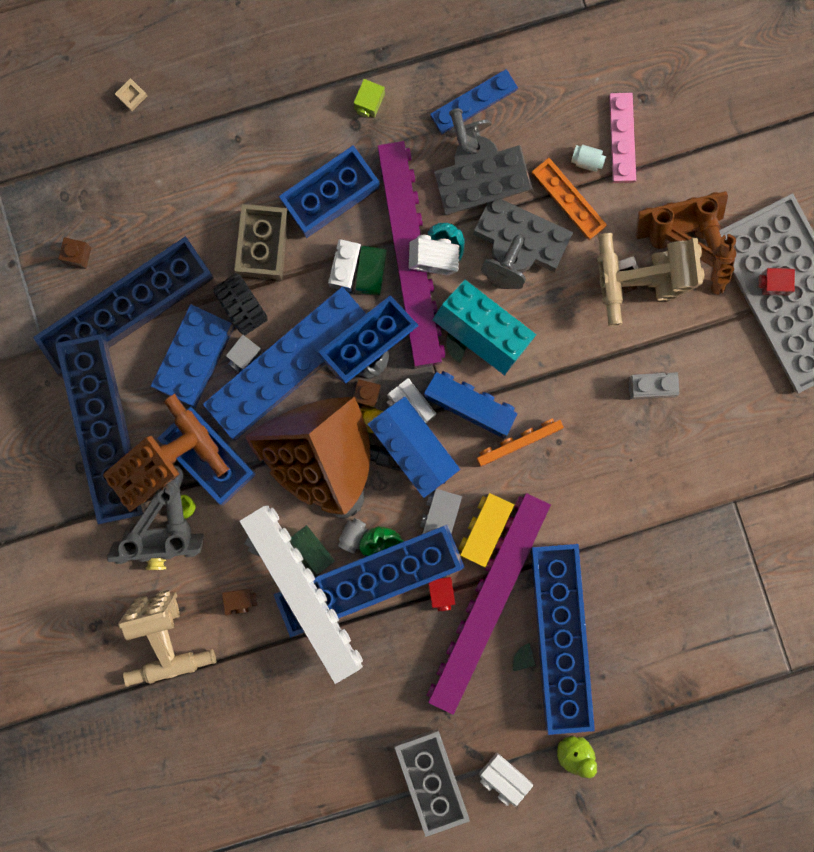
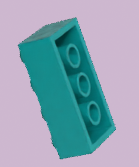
[433,279,537,376]

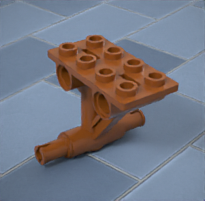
[636,191,736,295]
[103,394,230,512]

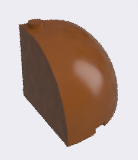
[245,397,370,515]

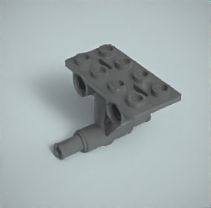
[107,461,204,564]

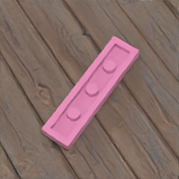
[609,93,636,183]

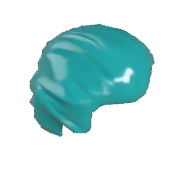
[428,223,465,261]

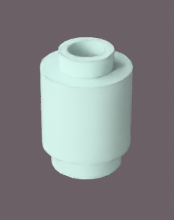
[571,145,606,172]

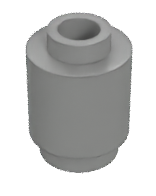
[338,518,368,554]

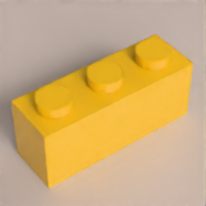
[458,493,514,567]

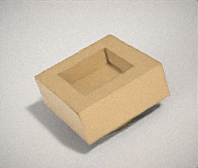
[115,78,147,111]

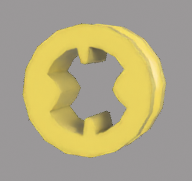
[145,558,166,570]

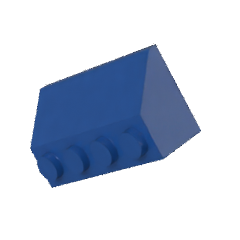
[318,295,418,383]
[424,371,518,439]
[368,397,461,498]

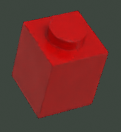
[758,268,795,296]
[429,577,455,612]

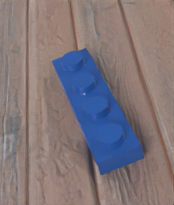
[430,69,518,135]

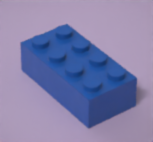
[279,145,380,239]
[151,304,235,408]
[157,407,256,506]

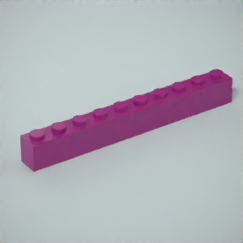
[378,141,445,369]
[426,493,551,715]

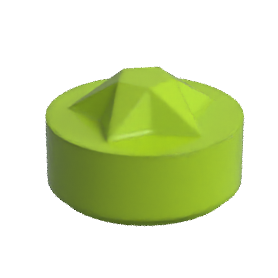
[181,495,196,519]

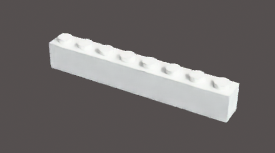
[240,506,363,684]

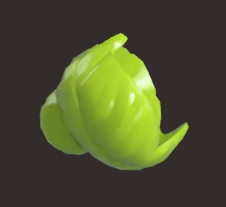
[557,735,597,778]

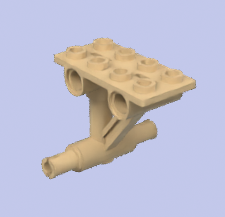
[597,233,704,326]
[118,590,216,687]

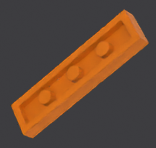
[531,158,607,241]
[476,418,564,467]

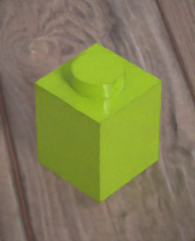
[354,79,385,118]

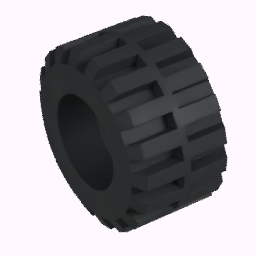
[213,273,268,336]

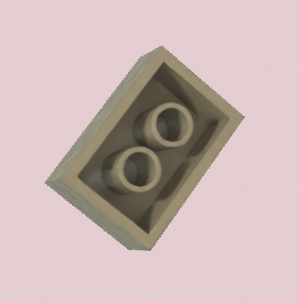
[234,204,289,280]

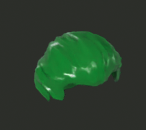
[359,526,404,556]

